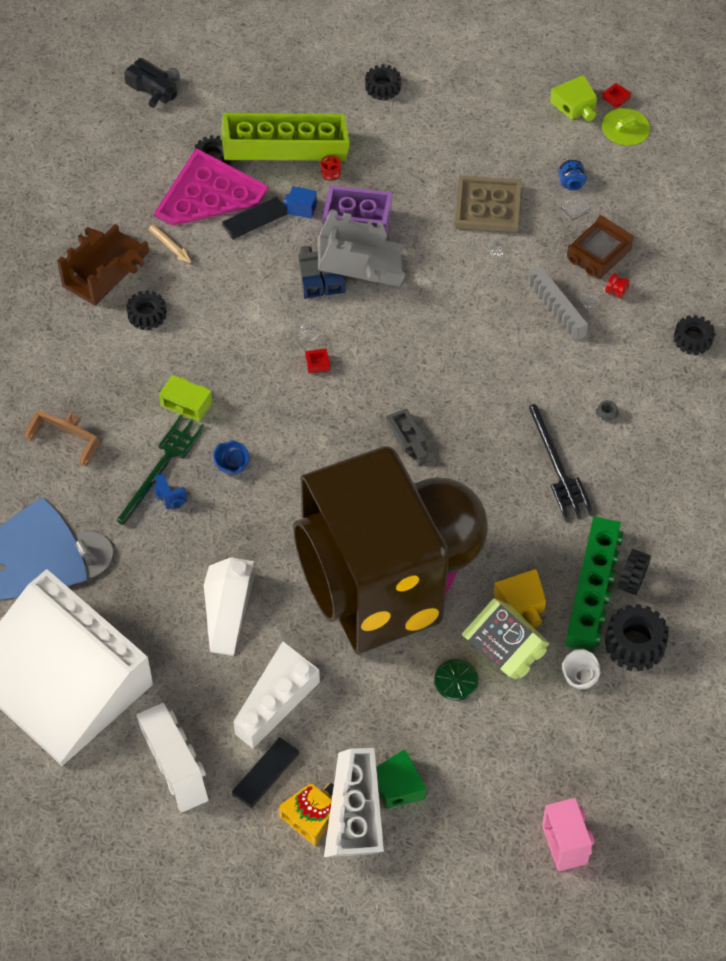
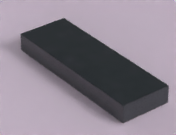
[222,197,287,240]
[232,737,299,809]

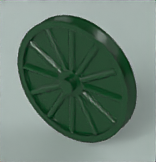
[434,659,478,701]

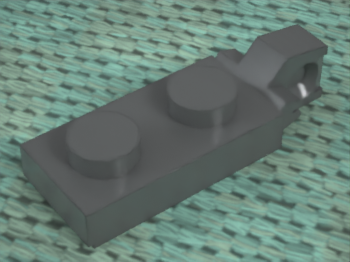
[386,408,428,466]

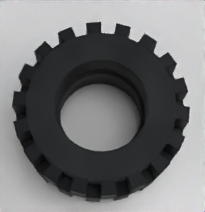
[605,604,669,672]

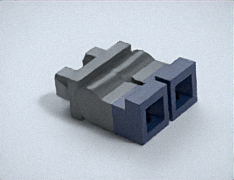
[298,246,345,299]

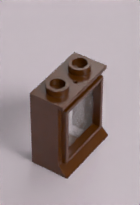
[567,215,633,279]

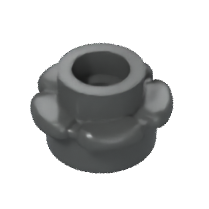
[596,400,618,421]

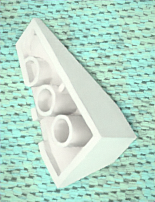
[204,557,255,656]

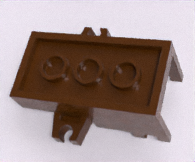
[57,224,149,306]

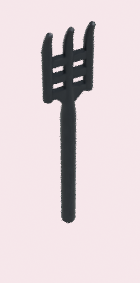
[529,404,593,522]

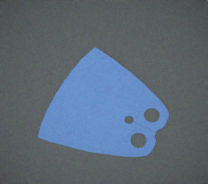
[0,498,87,600]

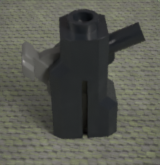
[124,58,180,108]

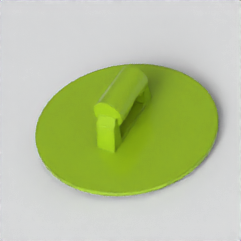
[602,108,650,146]

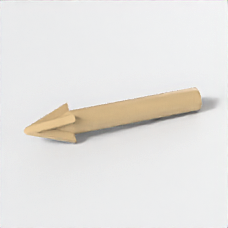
[149,224,192,263]

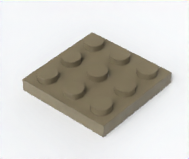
[455,176,521,232]

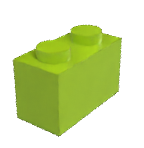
[159,375,213,422]

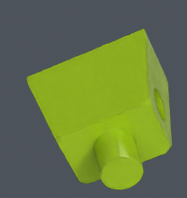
[550,75,597,121]

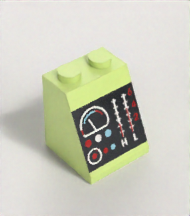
[462,598,550,679]

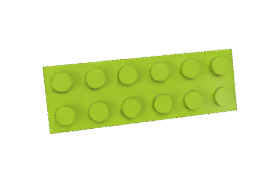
[221,112,350,161]

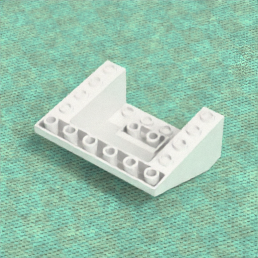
[0,569,153,766]

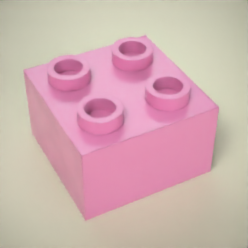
[542,798,594,872]

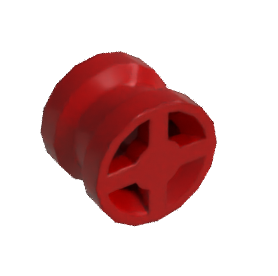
[320,156,341,181]
[605,273,630,299]

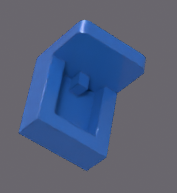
[153,474,188,509]

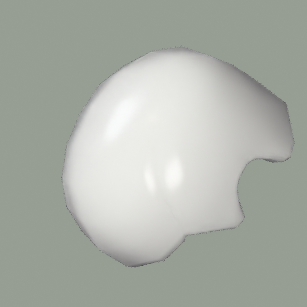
[562,649,601,690]

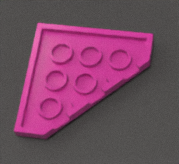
[154,148,268,226]

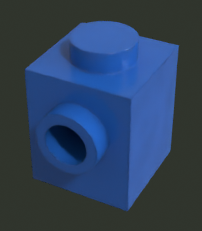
[284,186,317,219]

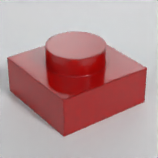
[602,83,631,108]
[305,348,330,374]

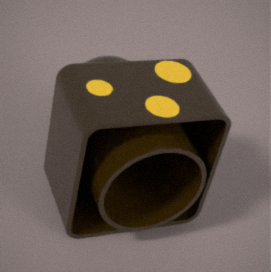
[293,446,488,655]

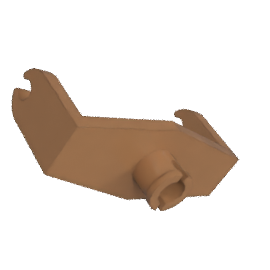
[24,410,101,466]

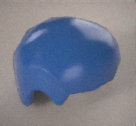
[213,440,250,475]

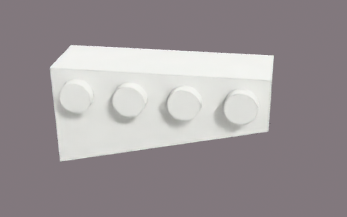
[233,642,320,749]
[136,703,208,813]
[324,748,384,857]

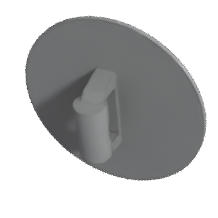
[73,532,113,579]

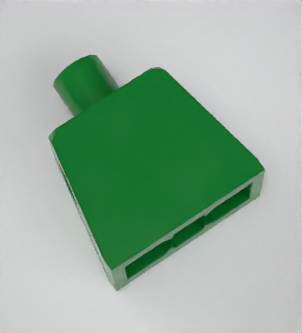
[376,749,426,809]

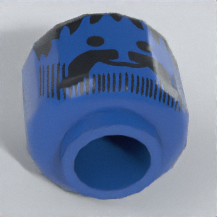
[558,160,587,190]

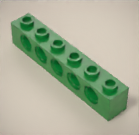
[565,516,624,652]

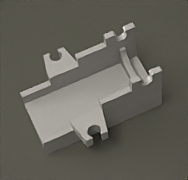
[317,210,405,287]

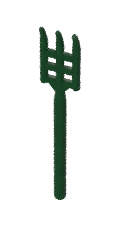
[117,415,204,525]

